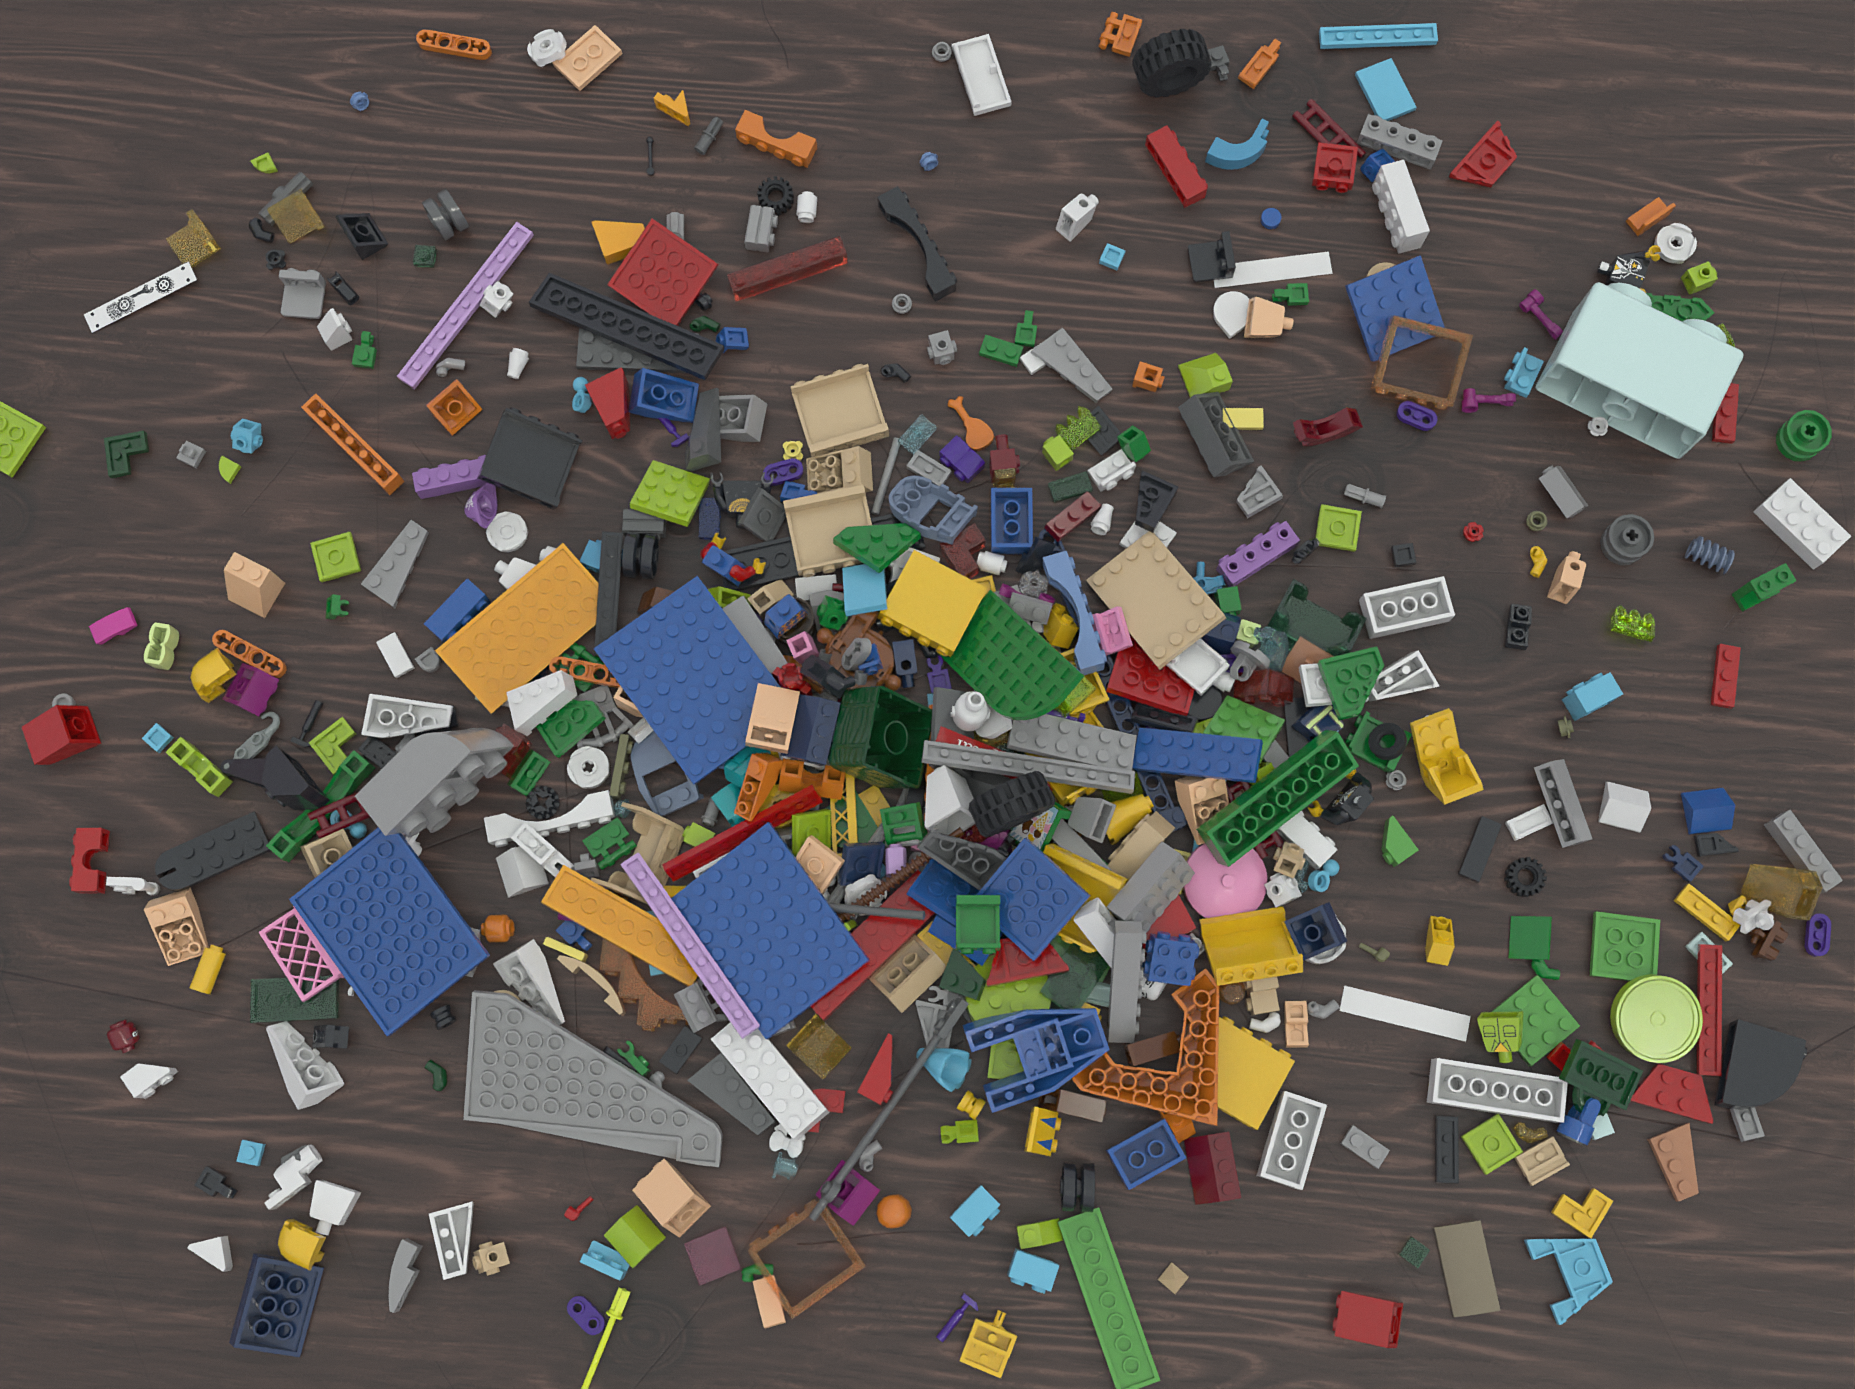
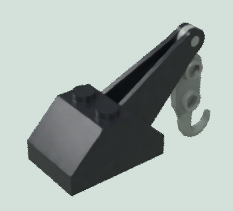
[220,712,330,810]

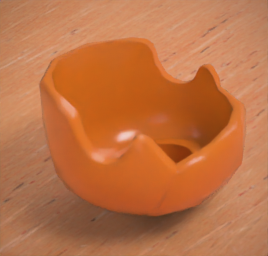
[876,1194,912,1228]

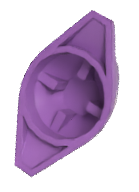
[464,482,497,529]

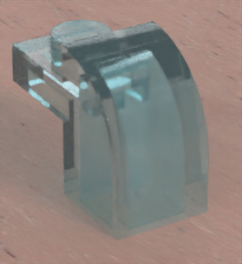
[1253,627,1289,671]

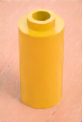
[189,945,226,995]

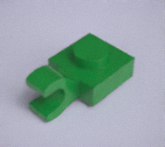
[1272,283,1309,305]
[1014,310,1037,347]
[352,331,377,369]
[618,1040,651,1077]

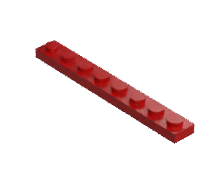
[662,784,823,882]

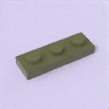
[609,734,634,800]

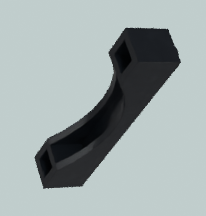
[877,186,957,302]

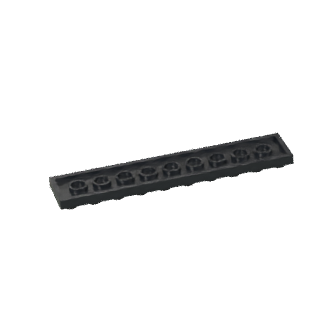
[529,273,724,380]
[722,513,925,591]

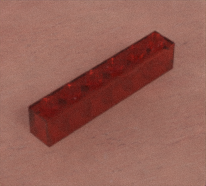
[727,236,848,301]

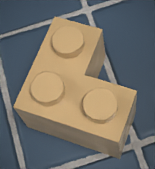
[1241,976,1280,1016]

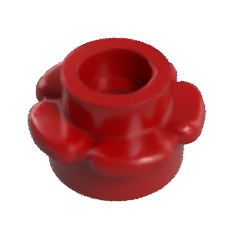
[1463,522,1484,542]

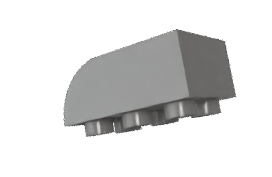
[355,728,514,837]

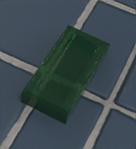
[1048,471,1093,503]

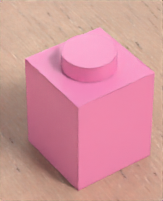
[786,631,819,665]

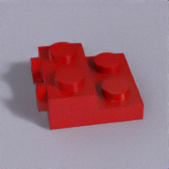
[1312,142,1358,193]

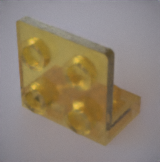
[267,189,325,243]
[166,209,221,268]
[786,1014,851,1079]

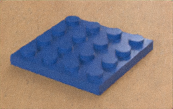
[1345,256,1446,361]
[977,837,1090,961]
[907,859,980,926]

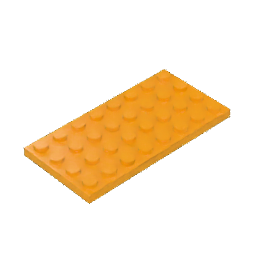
[435,543,598,714]

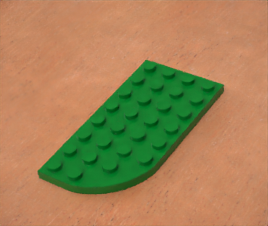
[938,590,1084,720]

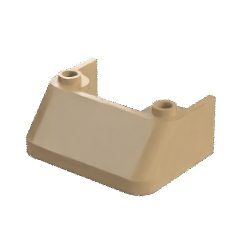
[591,802,684,904]

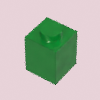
[1117,425,1151,462]
[1214,586,1242,616]

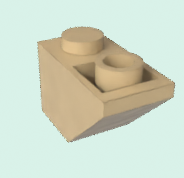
[747,580,794,620]

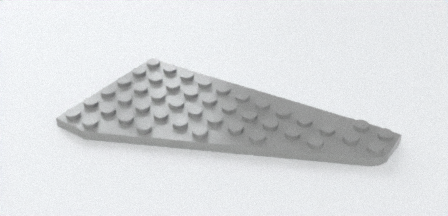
[463,990,723,1167]

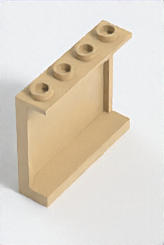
[790,364,889,457]
[783,484,872,577]

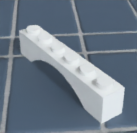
[484,790,616,847]

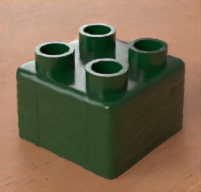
[828,686,932,789]

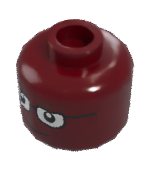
[106,1019,140,1053]

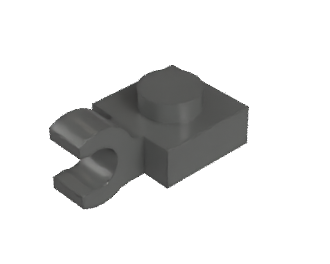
[1208,45,1230,81]

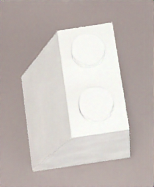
[925,765,975,835]

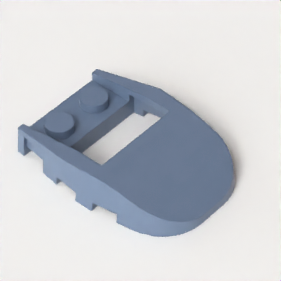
[889,476,978,545]
[631,731,704,817]

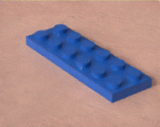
[1132,728,1263,783]

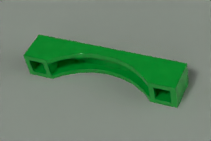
[266,750,375,863]

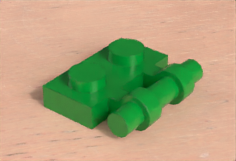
[554,643,605,693]
[582,817,637,870]

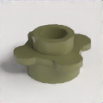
[1558,716,1574,738]

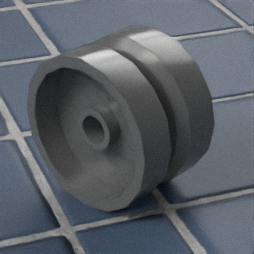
[421,188,469,241]
[1600,514,1654,565]

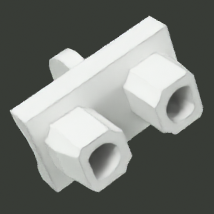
[1733,899,1774,934]

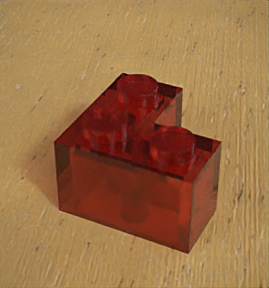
[940,523,986,579]
[1234,669,1294,707]
[495,724,533,779]

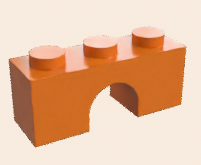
[778,758,845,800]

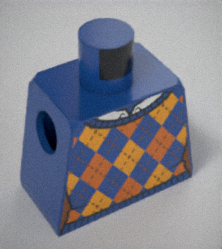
[764,594,808,639]

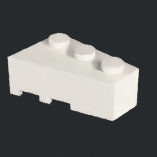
[1368,650,1439,702]
[506,670,577,736]
[429,1201,474,1280]

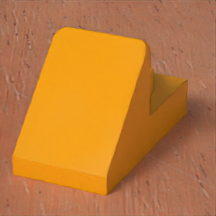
[654,90,690,126]

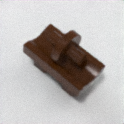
[1748,920,1789,961]

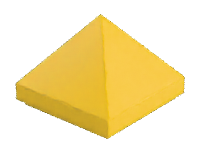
[1728,895,1747,916]

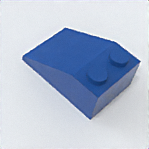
[629,368,699,423]

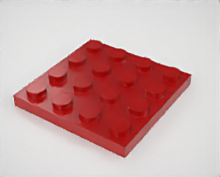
[607,218,718,326]
[1106,635,1194,716]

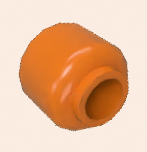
[481,915,514,943]

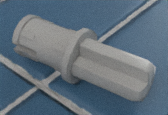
[1344,484,1386,508]

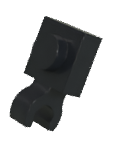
[194,1166,238,1198]

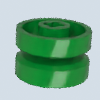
[1776,410,1832,462]

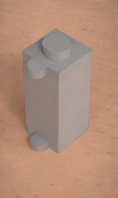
[1539,465,1588,518]

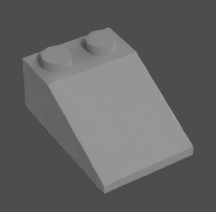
[719,395,767,442]

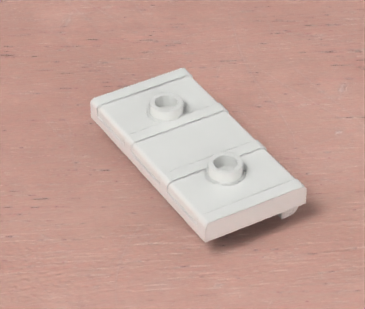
[952,34,1011,116]
[1167,638,1230,696]

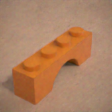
[735,110,817,168]

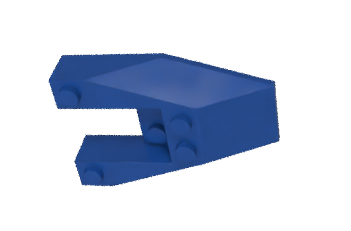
[962,1008,1110,1113]

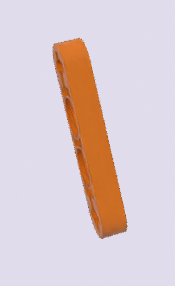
[416,30,492,60]
[212,630,286,678]
[549,657,620,688]

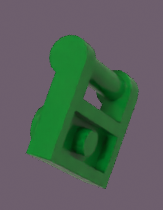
[880,802,928,846]

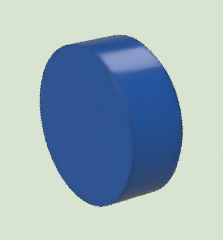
[1261,208,1281,229]

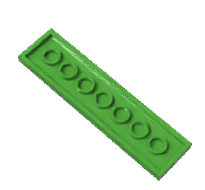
[1058,1207,1160,1389]

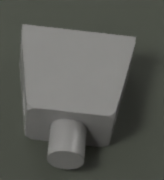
[1067,797,1116,843]

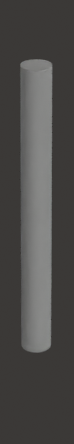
[871,438,902,515]

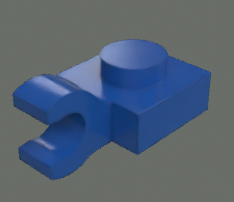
[780,481,817,502]
[556,920,593,951]

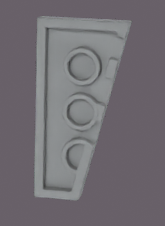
[1031,328,1112,403]
[361,520,429,608]

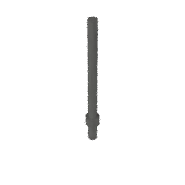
[829,903,925,920]

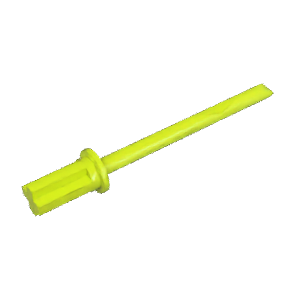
[581,1287,631,1389]

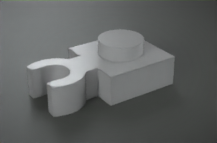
[928,986,965,1006]

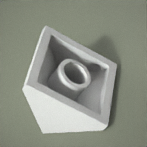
[1598,782,1651,833]
[496,847,549,898]

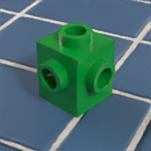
[816,595,848,630]

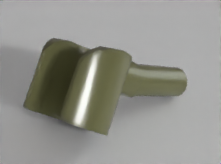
[1359,943,1390,962]

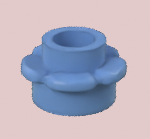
[350,92,369,111]
[920,152,938,170]

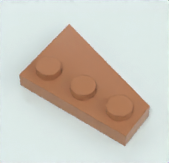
[1647,1123,1699,1202]

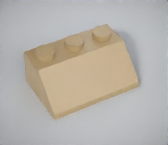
[869,935,946,1013]

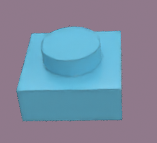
[1099,243,1125,271]
[142,723,174,753]
[236,1140,266,1166]

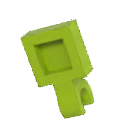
[940,1120,979,1144]

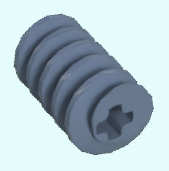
[1684,536,1735,575]

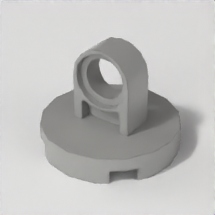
[1230,640,1271,681]

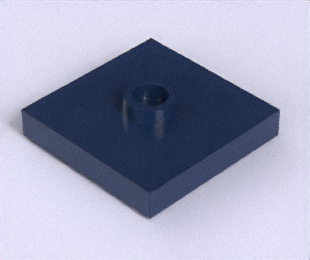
[838,842,885,886]

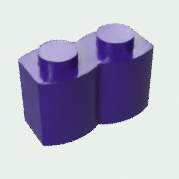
[939,435,985,483]

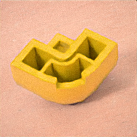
[190,648,236,703]
[278,1219,326,1271]

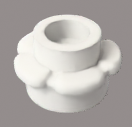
[1588,417,1608,436]

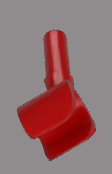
[564,1196,593,1221]

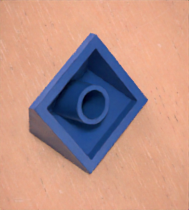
[1681,788,1735,835]

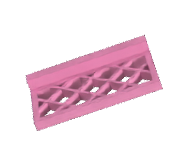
[259,906,345,1002]

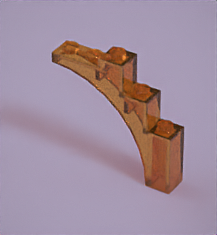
[599,938,690,1031]

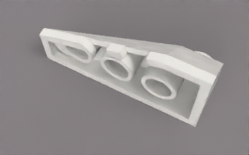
[361,694,453,738]
[493,939,565,1025]
[266,1021,344,1110]

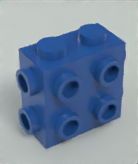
[1142,931,1199,986]

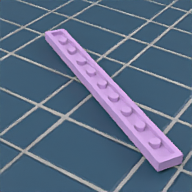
[397,222,534,390]
[621,852,760,1039]

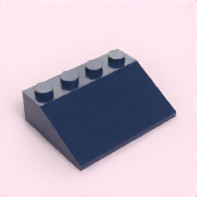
[229,1253,324,1357]

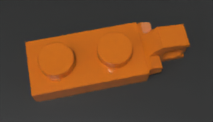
[1238,39,1281,89]

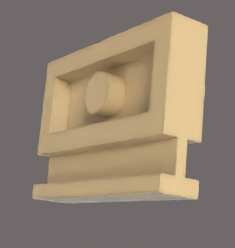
[1514,1136,1570,1186]

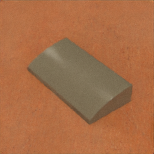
[1433,1220,1501,1317]

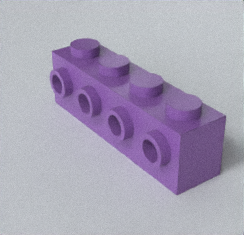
[412,455,486,499]
[1216,521,1300,587]

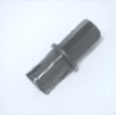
[694,117,723,155]

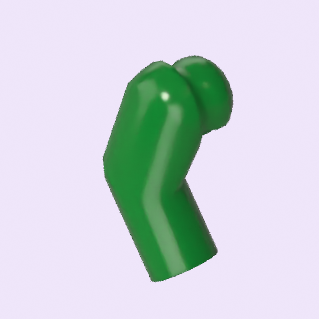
[1531,959,1560,980]
[741,1263,773,1282]

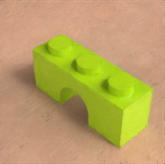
[166,737,233,797]

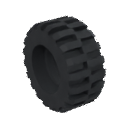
[1132,29,1212,98]
[969,771,1055,837]

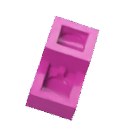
[89,607,138,645]

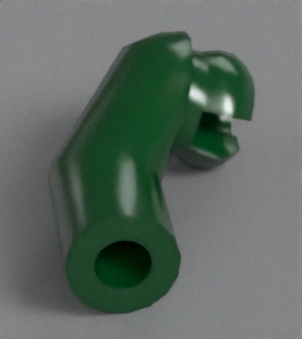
[690,316,721,333]
[424,1059,448,1091]

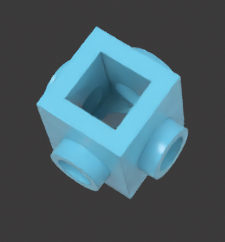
[231,418,263,453]

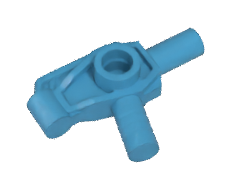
[1193,562,1225,595]

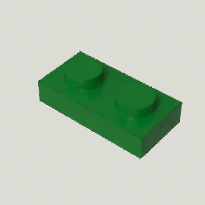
[979,335,1023,367]

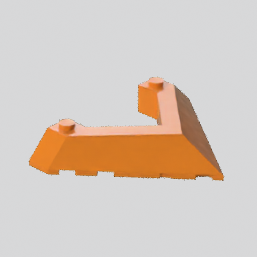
[1072,968,1219,1126]

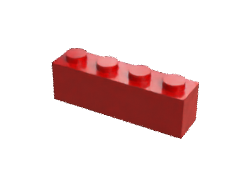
[1145,125,1208,208]

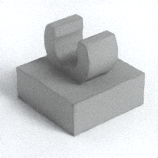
[176,441,206,469]
[574,853,600,879]

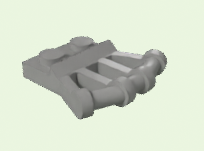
[573,685,634,749]
[674,978,729,1033]

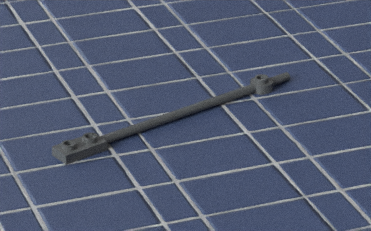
[808,997,969,1222]

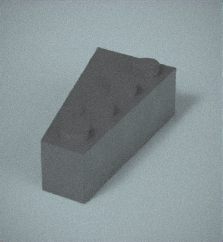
[687,1053,777,1136]

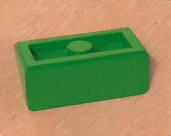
[507,749,550,797]

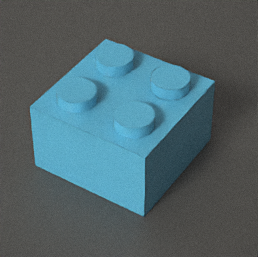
[1562,672,1623,721]
[950,1185,1000,1237]
[1007,1248,1059,1294]

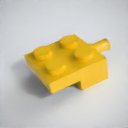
[959,1310,1017,1378]

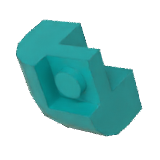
[711,783,758,827]

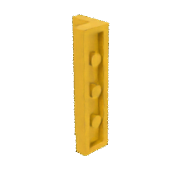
[830,773,858,858]

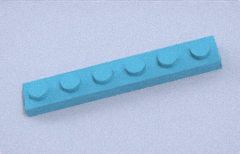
[1319,23,1438,49]

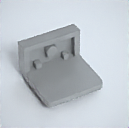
[279,268,326,319]

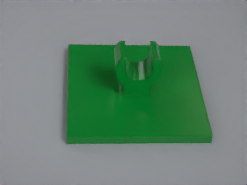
[1509,916,1552,960]

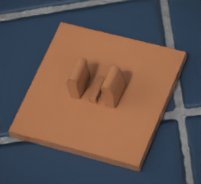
[1279,636,1334,684]

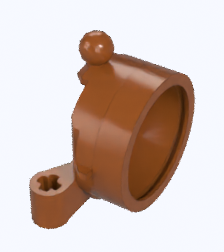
[804,611,901,696]

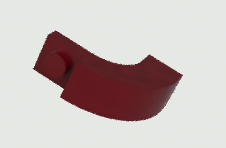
[1293,407,1363,446]

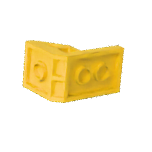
[1410,708,1483,805]

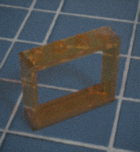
[1371,315,1473,410]
[747,1199,865,1319]

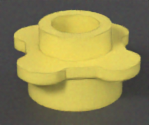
[783,441,803,461]

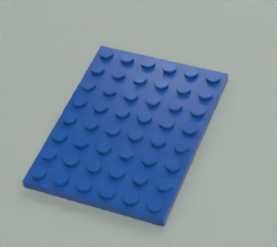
[594,576,781,785]
[671,822,870,1039]
[289,827,490,1036]

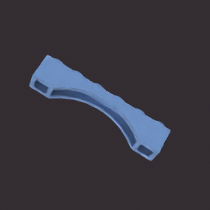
[1043,551,1107,675]

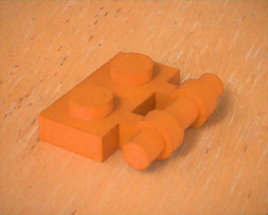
[1099,12,1143,57]

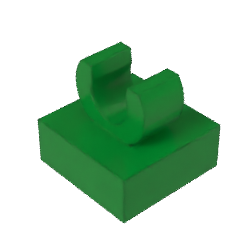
[326,594,349,620]

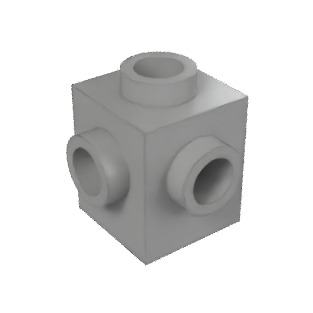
[927,330,957,365]

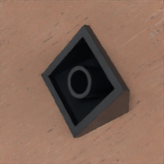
[336,213,388,260]

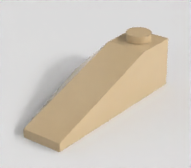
[300,828,352,878]

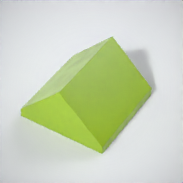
[604,1205,666,1269]

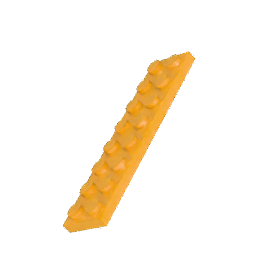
[541,865,698,987]

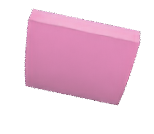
[1092,606,1133,656]

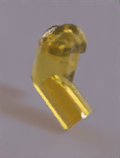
[1514,1123,1548,1143]

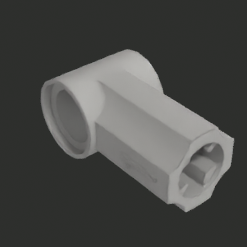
[667,212,684,240]

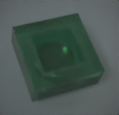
[413,245,437,268]
[1398,1236,1430,1268]

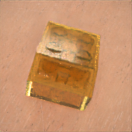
[1739,864,1823,920]

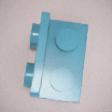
[1504,347,1544,398]
[580,1241,630,1281]

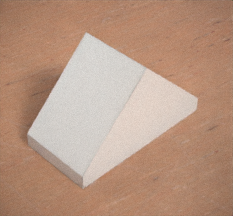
[188,1236,233,1272]

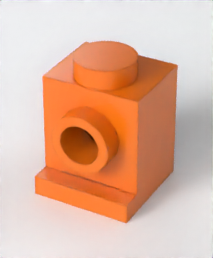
[1132,362,1165,392]

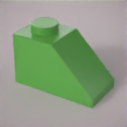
[1381,816,1418,867]

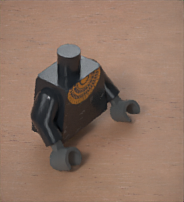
[710,471,774,528]
[800,649,868,699]

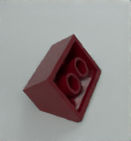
[1184,1132,1241,1205]

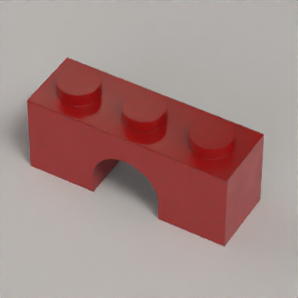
[69,828,110,894]

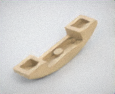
[557,955,626,1016]

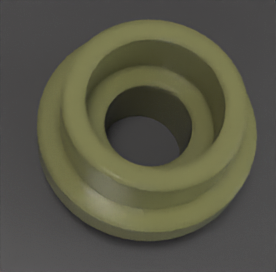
[1526,511,1547,531]

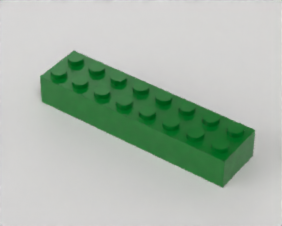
[1196,730,1359,867]

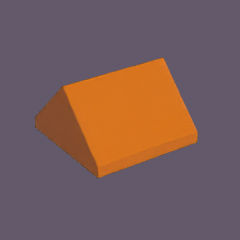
[426,379,483,436]

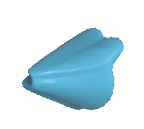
[916,1048,972,1092]

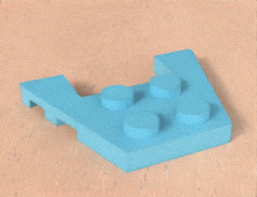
[1524,1239,1613,1325]

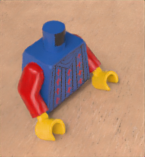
[700,533,766,586]

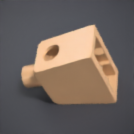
[1244,297,1293,338]
[1547,551,1586,604]

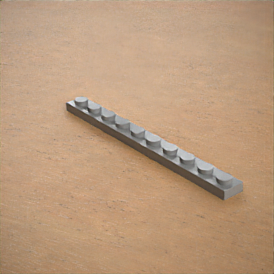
[921,740,1135,794]

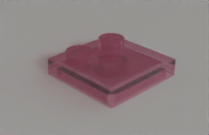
[684,1227,741,1286]

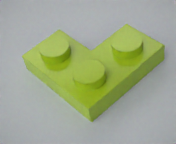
[309,717,356,775]

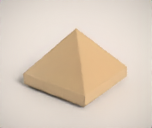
[1158,1262,1189,1294]

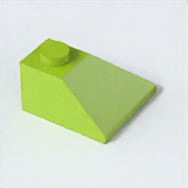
[1178,353,1233,398]

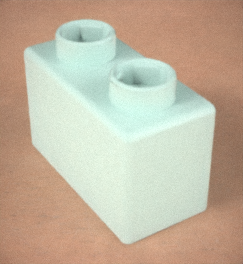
[1535,282,1744,459]

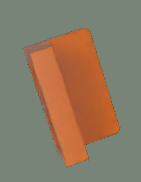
[1626,197,1676,236]

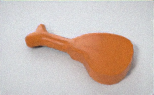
[948,396,994,452]

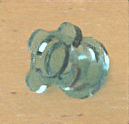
[772,1152,798,1180]

